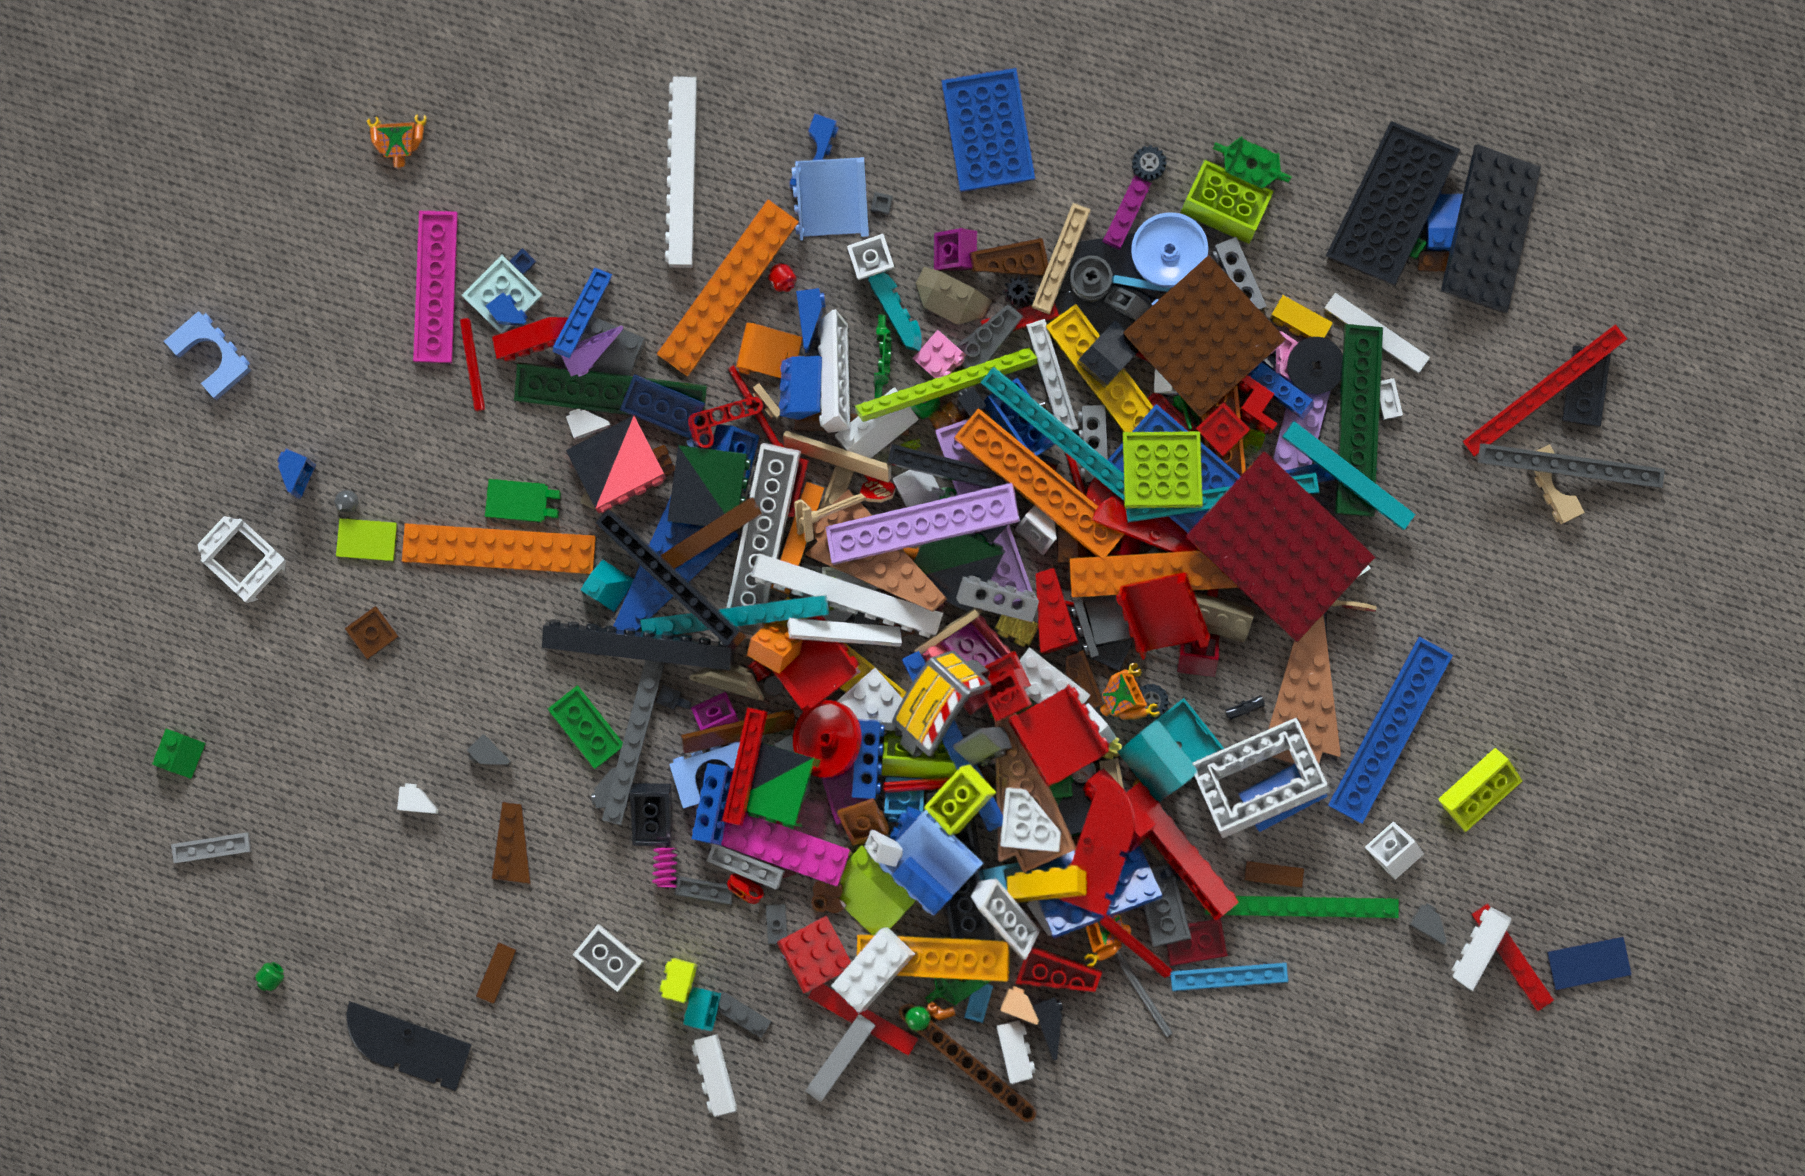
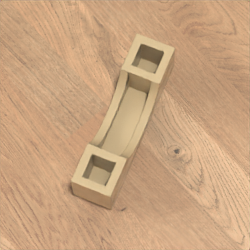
[1534,444,1584,524]

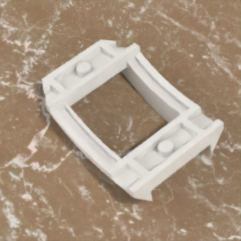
[198,516,286,603]

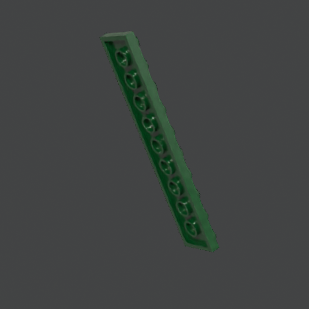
[1335,324,1383,517]
[514,362,707,424]

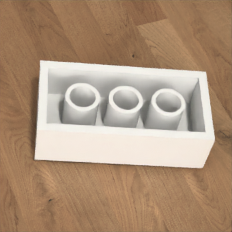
[831,927,915,1012]

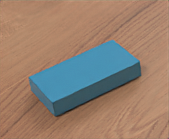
[964,984,993,1023]

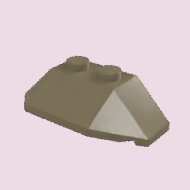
[916,267,992,325]
[690,666,765,702]

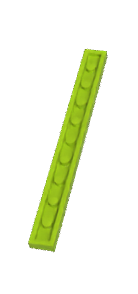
[855,348,1038,422]

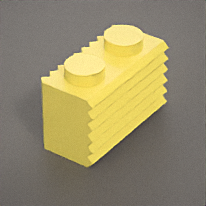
[995,615,1039,647]

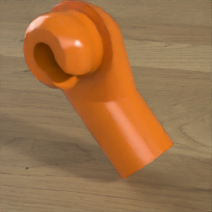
[927,1002,955,1020]

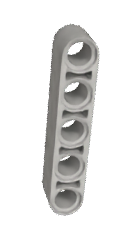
[805,1014,875,1102]

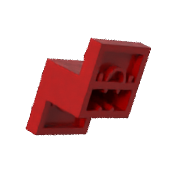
[1238,375,1278,435]
[983,651,1032,722]

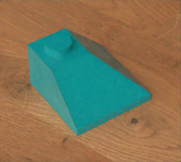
[580,559,634,612]

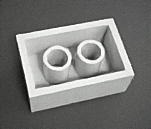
[573,925,644,992]

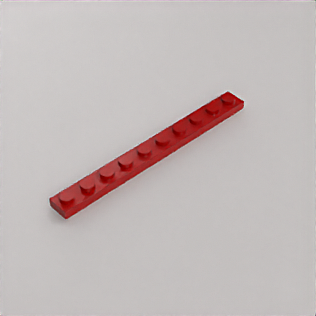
[1462,324,1627,457]

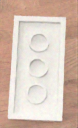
[1020,647,1090,704]

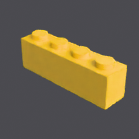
[1007,866,1086,903]

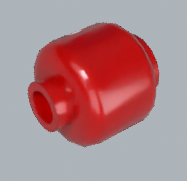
[769,263,797,292]

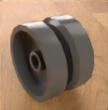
[1070,255,1112,302]

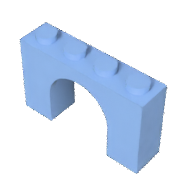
[164,311,251,400]
[669,741,740,809]

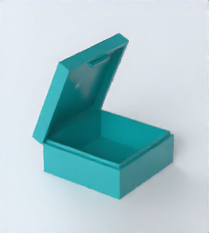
[1117,698,1224,802]

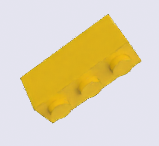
[1270,295,1333,338]

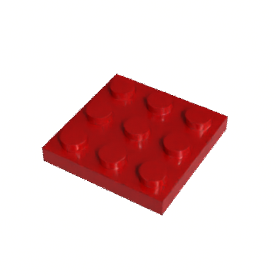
[777,916,852,993]

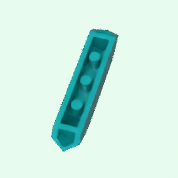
[868,272,922,351]

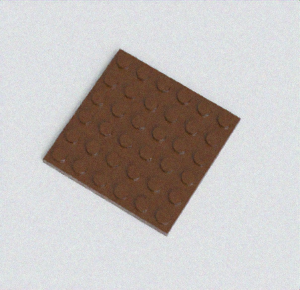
[1123,255,1286,418]

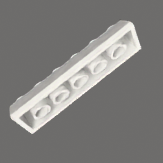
[818,309,850,433]

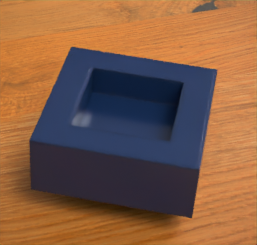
[509,248,537,276]

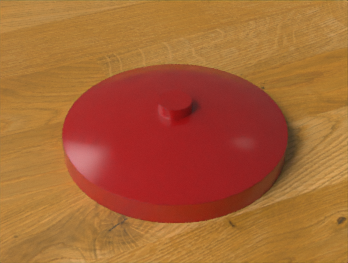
[793,700,862,778]

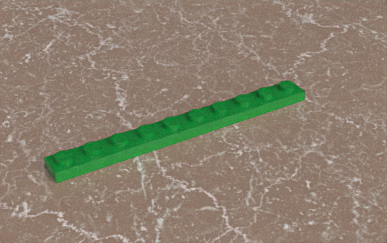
[1205,896,1399,918]

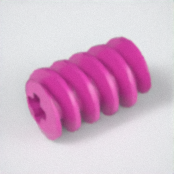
[652,848,678,887]

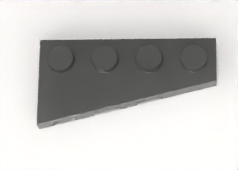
[957,305,1024,369]

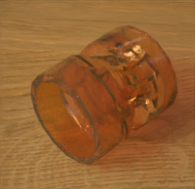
[928,402,964,430]

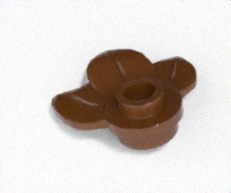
[811,880,847,913]

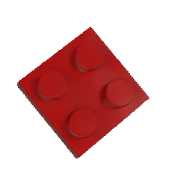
[1196,402,1250,457]

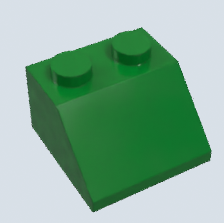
[152,728,206,779]

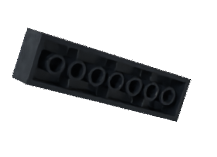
[927,791,996,940]

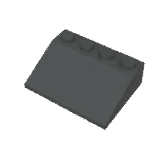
[553,316,646,376]

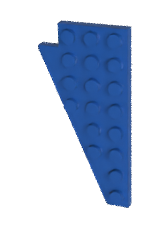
[613,497,738,631]

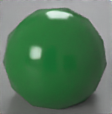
[906,1006,930,1031]

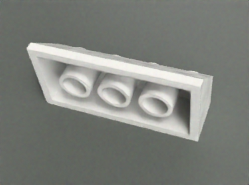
[835,387,919,458]
[972,879,1040,960]
[1452,907,1511,991]
[692,1034,737,1116]

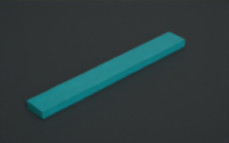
[1282,421,1416,530]

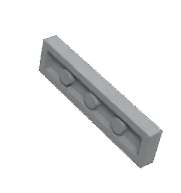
[171,832,251,864]
[707,844,785,889]

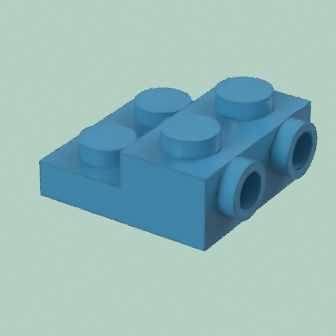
[884,777,924,822]

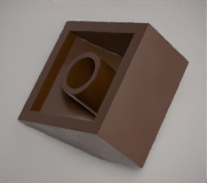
[1057,525,1096,564]

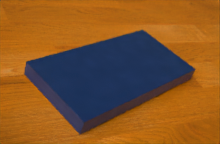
[620,374,705,439]
[1547,937,1632,990]

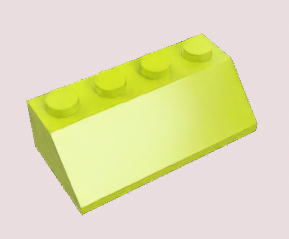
[1438,748,1523,832]

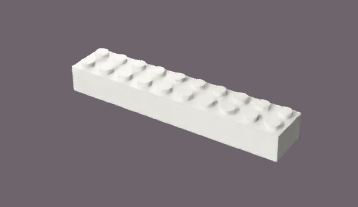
[727,443,801,639]

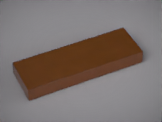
[1244,861,1304,888]
[476,942,516,1004]

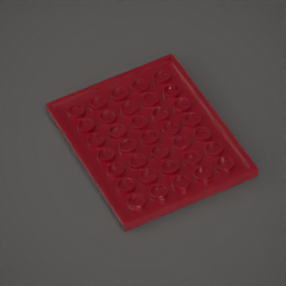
[1185,451,1376,642]

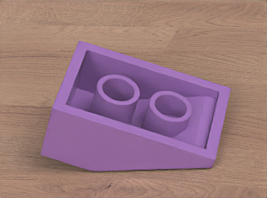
[562,325,624,376]

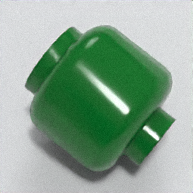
[255,962,284,991]

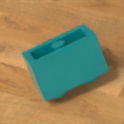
[683,987,721,1031]

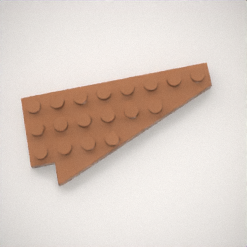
[805,489,947,612]
[1268,615,1341,765]
[995,713,1076,872]

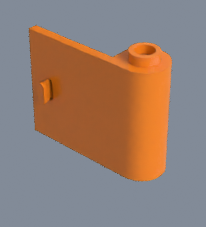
[736,323,803,379]

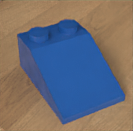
[1426,194,1463,251]
[796,288,826,353]

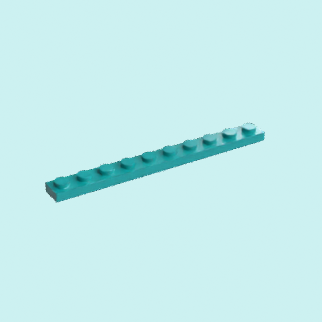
[981,367,1124,500]
[1126,473,1319,522]
[640,595,829,635]

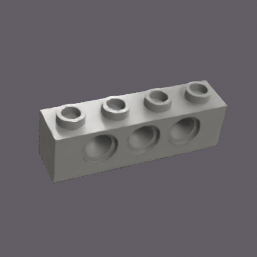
[1212,237,1266,311]
[1078,405,1108,484]
[956,576,1039,622]

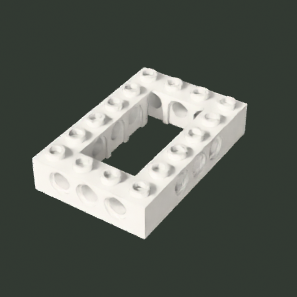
[1192,718,1330,839]

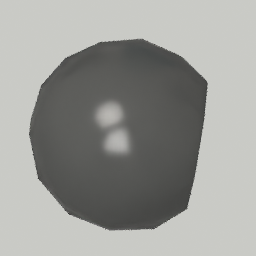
[334,490,359,512]

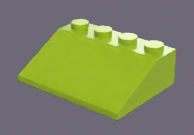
[1180,160,1274,244]
[826,845,917,935]

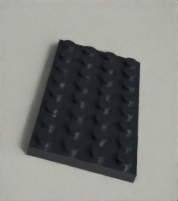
[1326,121,1461,287]
[1440,144,1541,313]

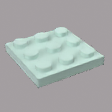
[462,255,543,334]

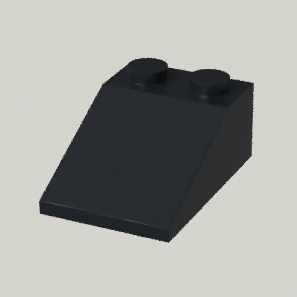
[1077,321,1139,388]
[630,783,672,846]

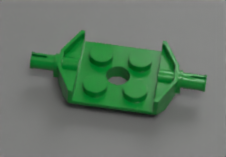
[1213,136,1292,189]
[874,314,892,399]
[925,977,991,1005]

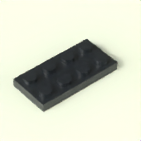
[1562,345,1611,427]
[1067,606,1134,671]

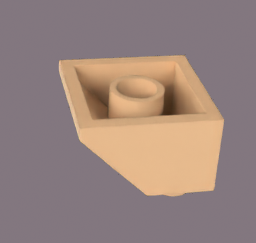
[1000,986,1038,1024]

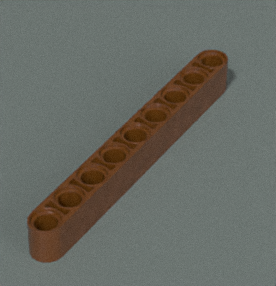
[899,1004,1036,1122]

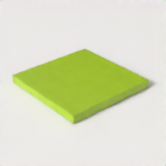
[1123,432,1203,508]

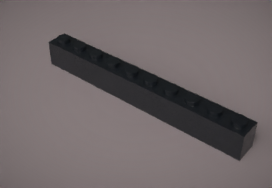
[596,509,746,650]
[542,619,735,670]

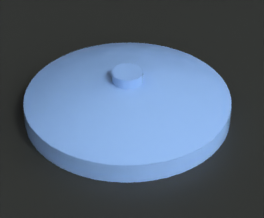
[1132,213,1208,288]

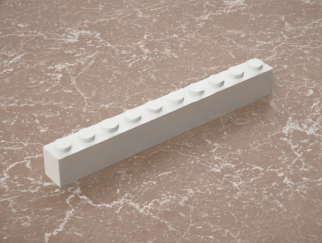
[665,77,697,268]
[751,554,943,638]

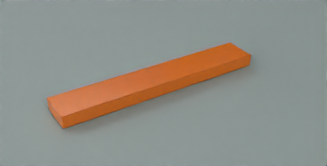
[771,482,824,595]

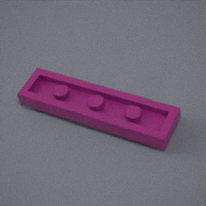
[1103,175,1151,250]

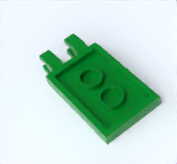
[485,479,561,523]

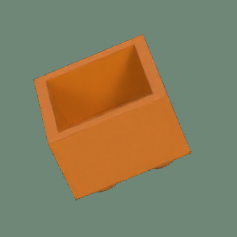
[747,621,803,673]

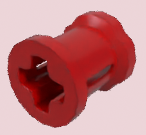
[748,660,772,682]

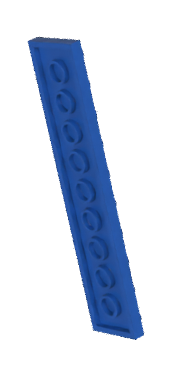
[1328,637,1453,824]

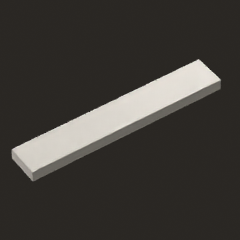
[1324,293,1430,374]
[1027,319,1078,431]
[788,618,902,647]

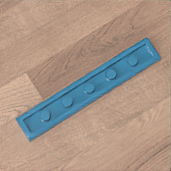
[1171,963,1288,991]

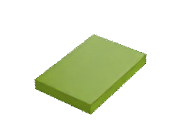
[336,518,397,561]

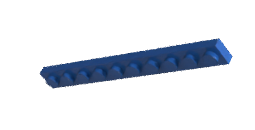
[902,651,1003,832]

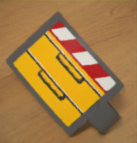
[892,650,992,757]

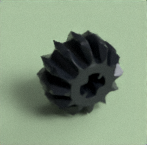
[1003,276,1036,309]

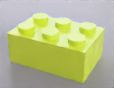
[924,765,996,835]
[659,958,698,1003]

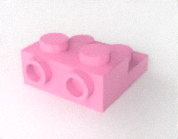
[913,330,966,378]

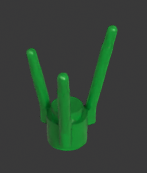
[1172,395,1201,430]

